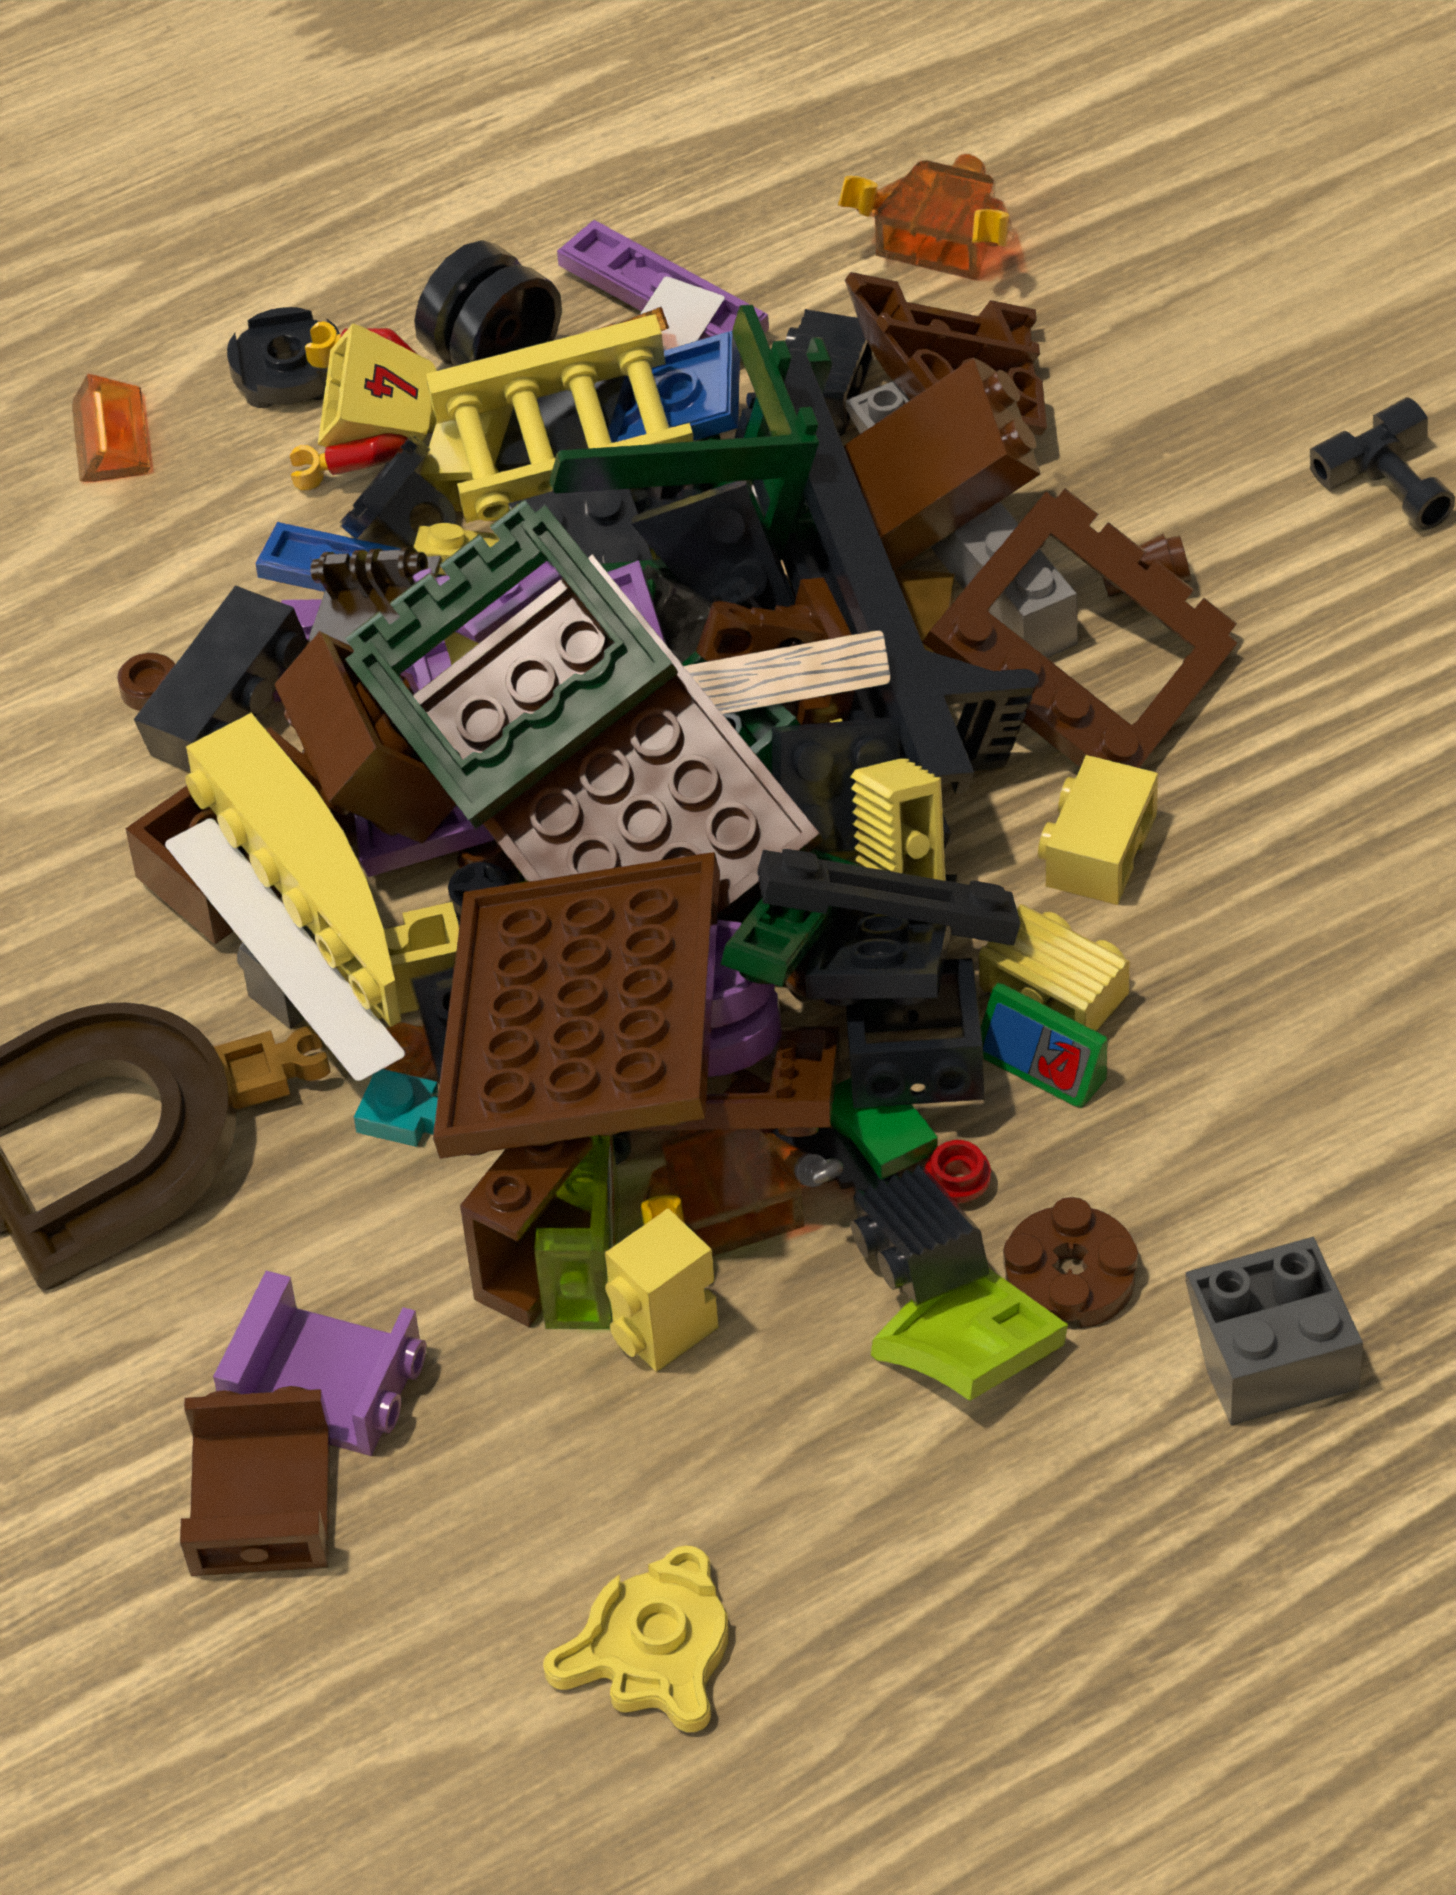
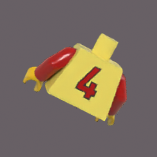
[289,321,437,490]

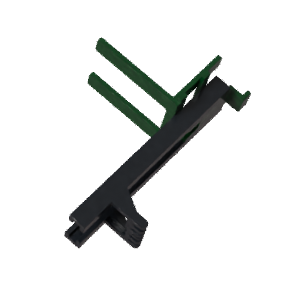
[549,304,1039,851]

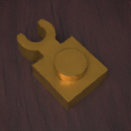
[214,1026,331,1110]

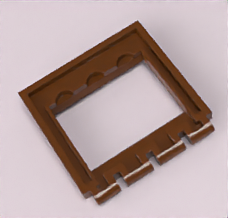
[922,488,1238,768]
[621,1026,840,1137]

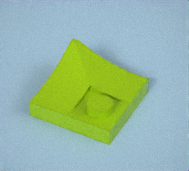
[871,1268,1068,1401]

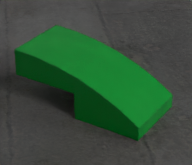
[831,1078,938,1180]

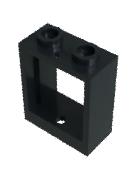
[846,958,985,1108]

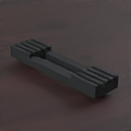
[757,849,1021,946]

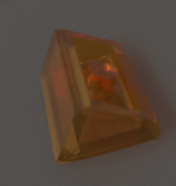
[72,373,150,482]

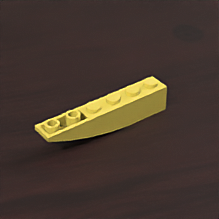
[185,713,401,1027]

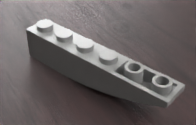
[846,381,1078,658]

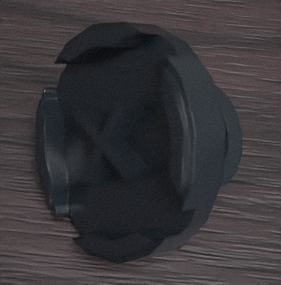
[340,435,456,547]

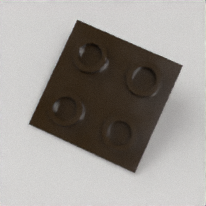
[306,546,443,646]

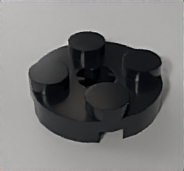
[227,307,340,408]

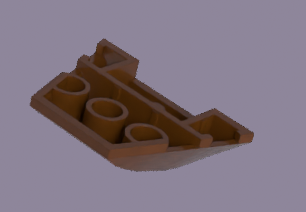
[845,272,1047,436]

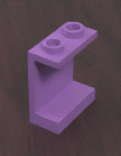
[213,1270,426,1456]

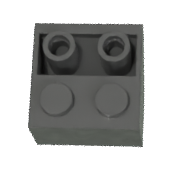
[1185,1237,1363,1425]

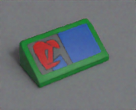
[980,983,1108,1108]

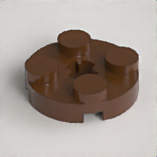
[1003,1197,1138,1328]

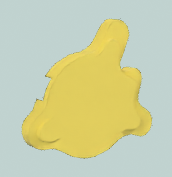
[543,1546,729,1733]

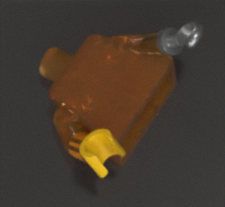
[641,1129,843,1257]

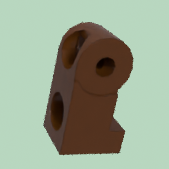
[696,601,825,661]

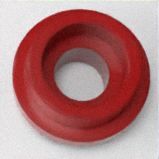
[925,1140,991,1203]

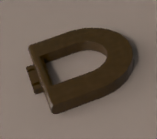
[0,1002,237,1290]

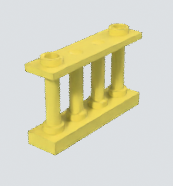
[426,314,694,523]

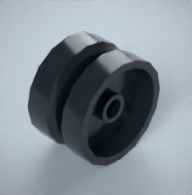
[414,240,562,366]

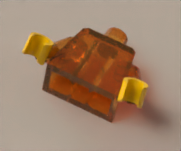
[838,154,1014,281]

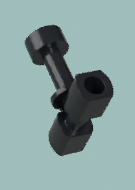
[1310,397,1455,530]

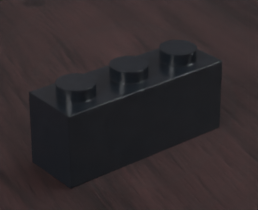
[133,585,308,772]

